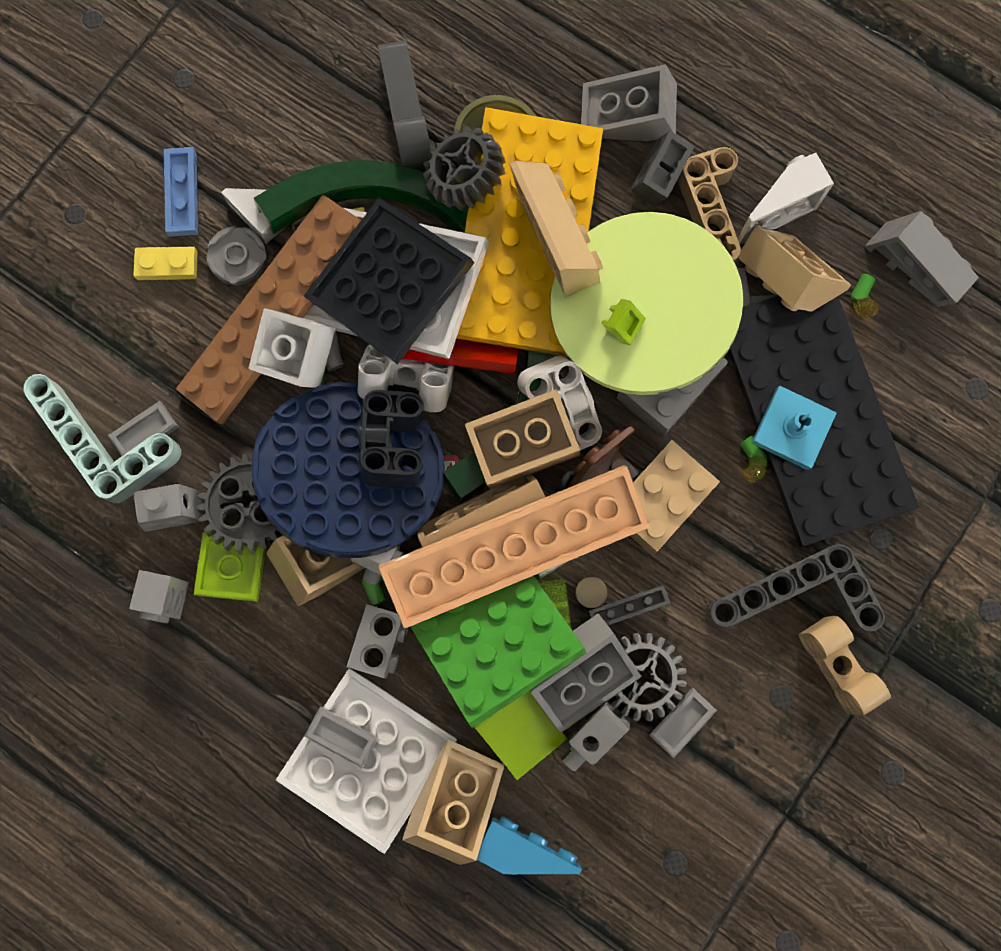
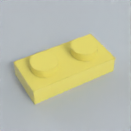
[134,247,198,280]

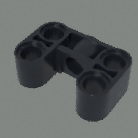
[359,390,424,489]

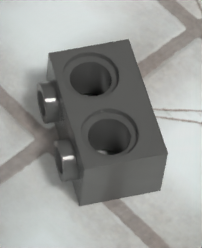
[630,131,695,206]

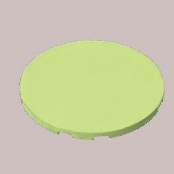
[551,212,743,395]

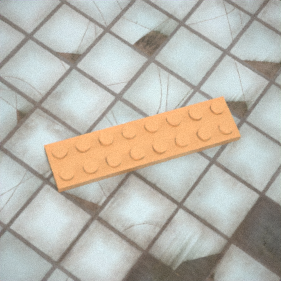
[379,465,650,629]

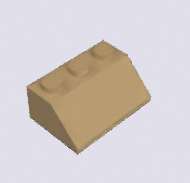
[738,226,851,312]

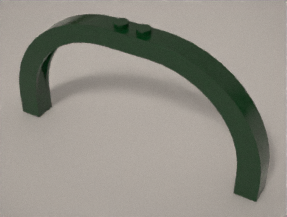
[253,160,554,503]

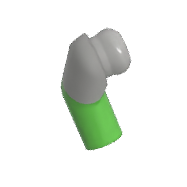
[362,568,386,606]

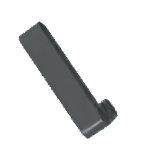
[377,40,430,173]
[705,544,885,633]

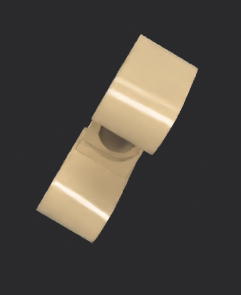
[799,616,891,716]

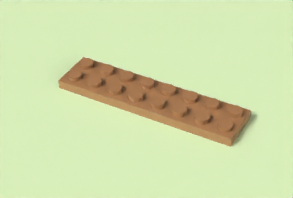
[176,195,361,425]

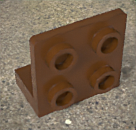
[569,426,639,487]

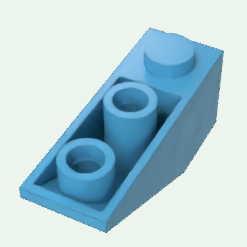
[477,816,582,874]

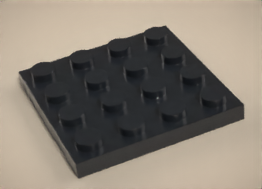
[304,198,474,365]

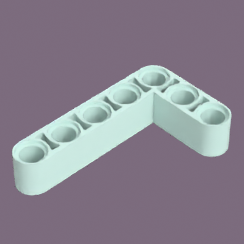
[24,374,181,503]

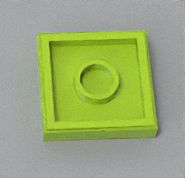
[193,533,265,602]

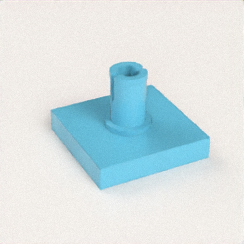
[751,386,836,470]

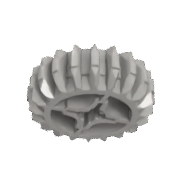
[611,633,687,721]

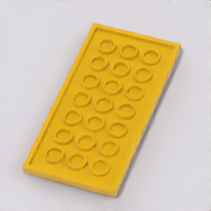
[457,107,603,357]

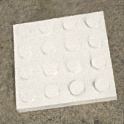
[276,668,457,854]

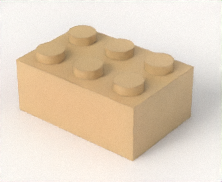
[465,389,581,489]
[630,440,720,556]

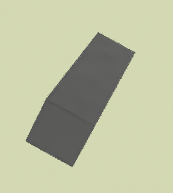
[587,585,671,626]

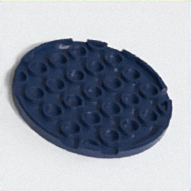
[251,382,445,559]

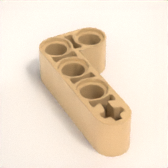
[679,147,741,263]

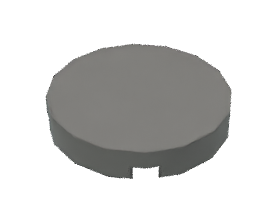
[206,226,267,286]

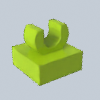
[601,299,646,345]

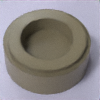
[575,577,607,609]

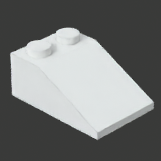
[738,153,834,245]

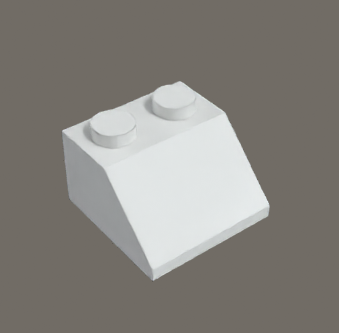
[248,308,336,388]

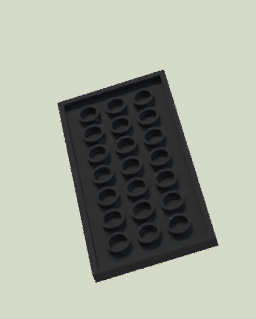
[728,295,919,547]

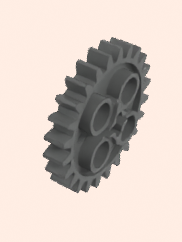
[196,454,281,554]

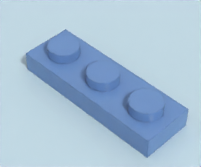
[164,147,198,237]

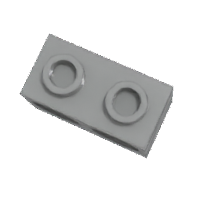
[129,570,189,624]
[346,604,409,679]

